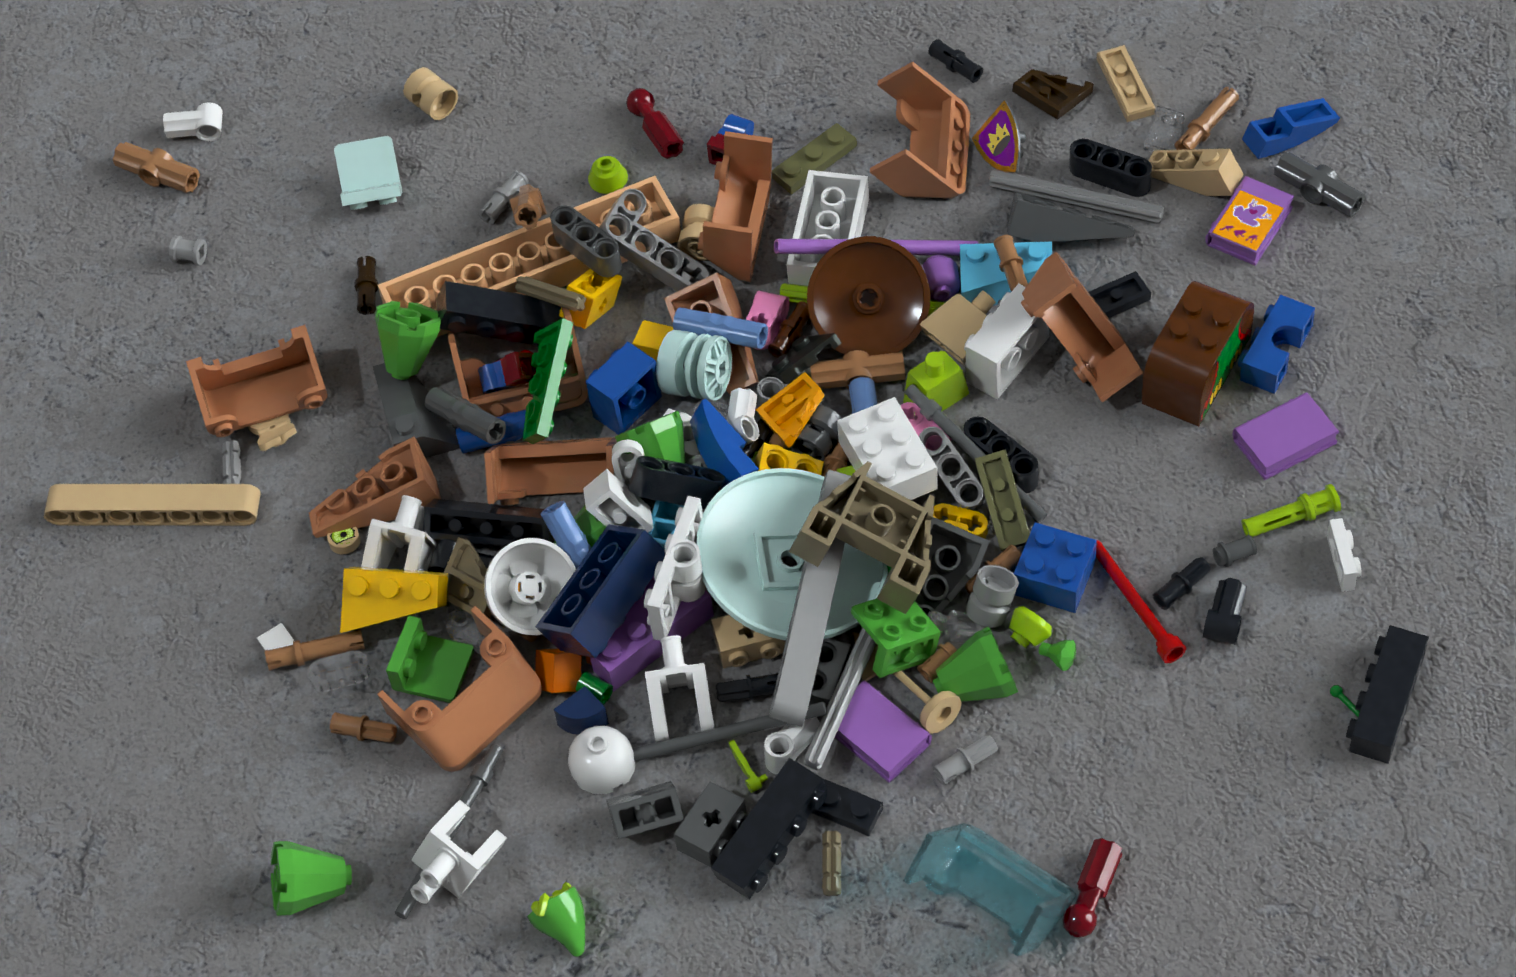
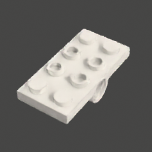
[644,496,705,640]

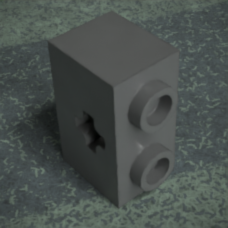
[606,781,684,839]
[674,782,748,867]

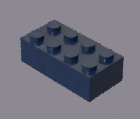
[535,524,666,658]

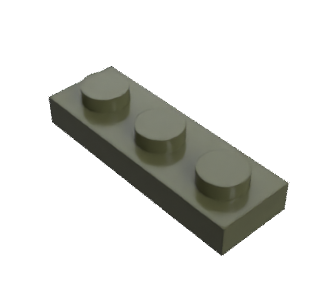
[771,123,857,195]
[975,450,1030,552]

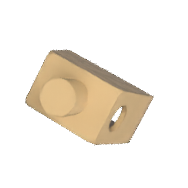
[920,290,996,367]

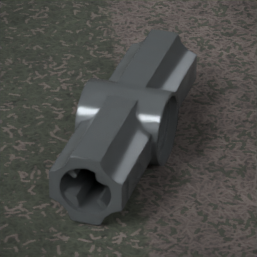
[1274,152,1365,217]

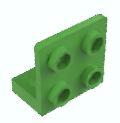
[851,598,941,678]
[386,615,474,703]

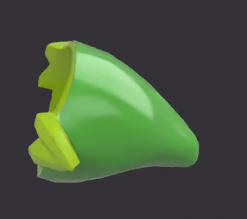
[527,882,585,957]

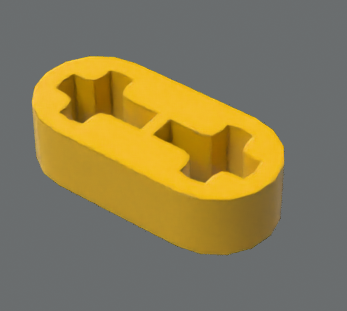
[933,503,988,539]

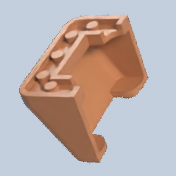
[186,325,328,437]

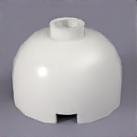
[568,726,635,794]

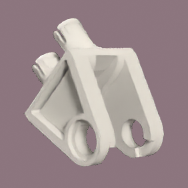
[361,495,437,572]
[645,636,714,743]
[410,800,507,903]

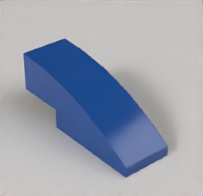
[1242,98,1340,159]
[690,399,759,487]

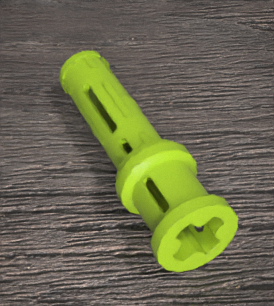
[1241,484,1341,538]

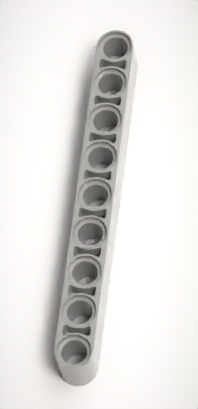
[769,469,851,727]

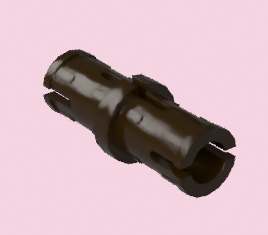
[354,256,378,315]

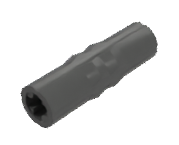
[425,387,506,444]

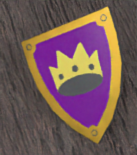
[972,100,1026,172]

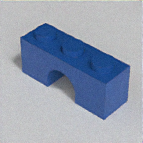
[1238,295,1315,394]

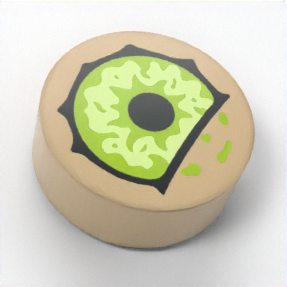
[327,527,360,554]

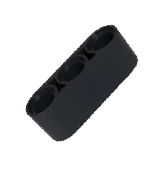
[1069,138,1152,197]
[963,416,1039,493]
[628,456,725,510]

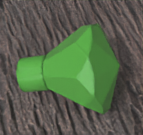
[1039,640,1076,671]

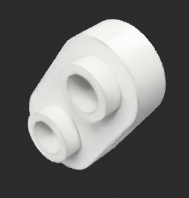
[612,439,645,498]

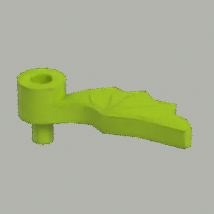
[728,740,768,793]

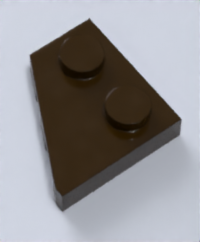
[1012,69,1094,120]

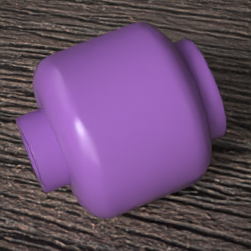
[921,255,961,302]

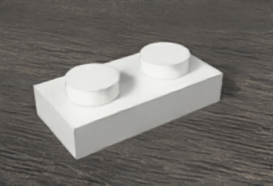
[1327,518,1361,592]

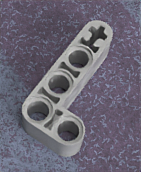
[599,189,709,291]

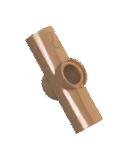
[113,142,200,193]
[509,184,547,230]
[810,350,906,389]

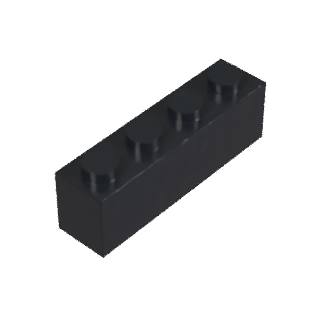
[436,281,562,346]
[424,499,555,546]
[1346,625,1429,764]
[711,758,828,900]

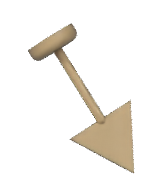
[853,632,961,734]

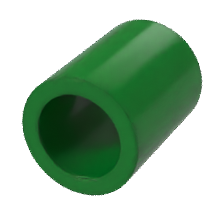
[576,672,613,705]

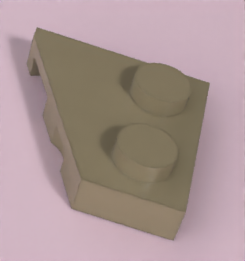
[444,537,492,618]

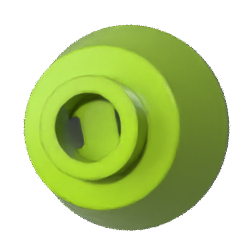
[588,156,628,194]
[1009,606,1052,648]

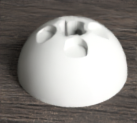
[484,538,576,635]

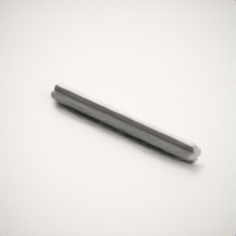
[989,169,1164,223]
[804,628,876,770]

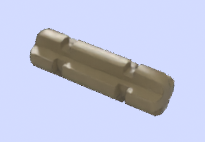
[822,830,841,896]

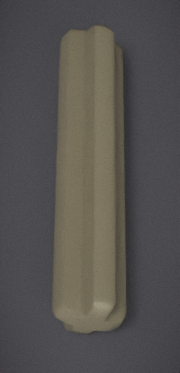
[515,276,586,311]

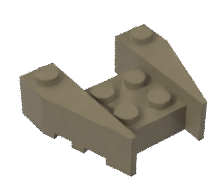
[789,461,934,614]

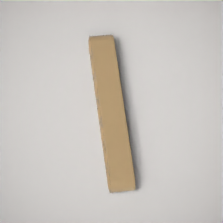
[44,484,261,526]

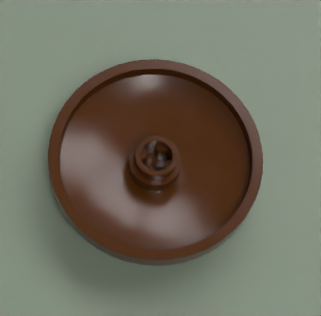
[807,236,930,356]

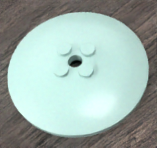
[696,468,888,640]

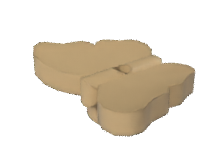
[248,414,297,451]

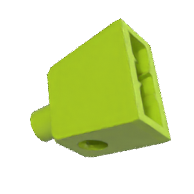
[903,351,969,416]

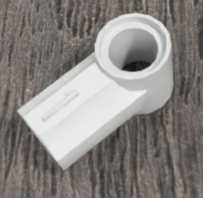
[163,103,223,141]
[727,388,759,445]
[764,717,820,774]

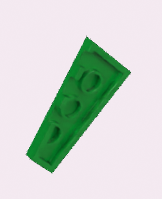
[523,318,574,444]

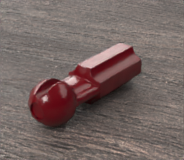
[626,88,685,159]
[1063,838,1122,938]

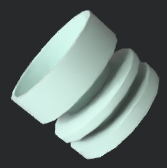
[656,330,732,401]

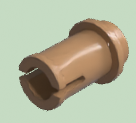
[917,642,957,683]

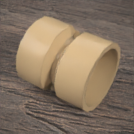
[403,67,458,120]
[678,204,715,261]

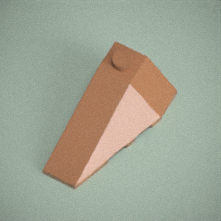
[664,272,759,395]
[309,437,441,538]

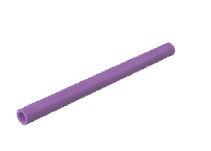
[774,239,979,256]

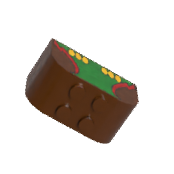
[1142,281,1254,427]

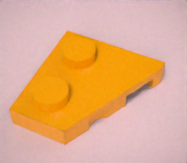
[755,372,825,448]

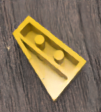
[340,567,448,633]

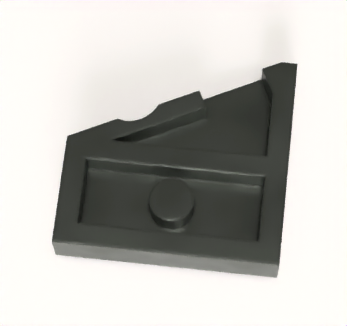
[765,333,842,384]

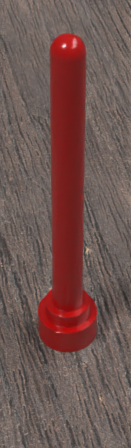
[1096,540,1186,663]

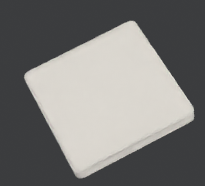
[257,623,294,650]

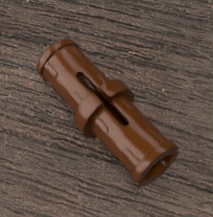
[768,301,810,358]

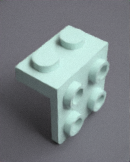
[334,136,403,210]

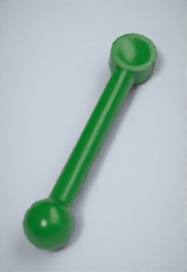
[1330,685,1360,717]

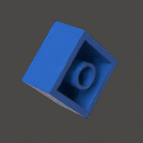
[586,342,662,435]
[1014,522,1097,613]

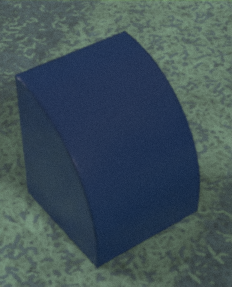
[554,686,609,735]

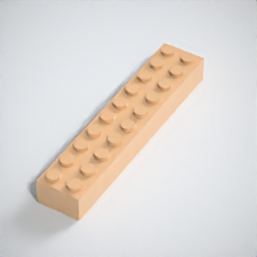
[378,176,681,337]

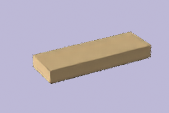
[1097,45,1155,122]

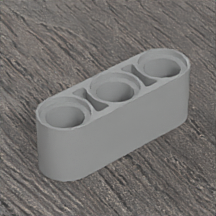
[919,427,985,510]

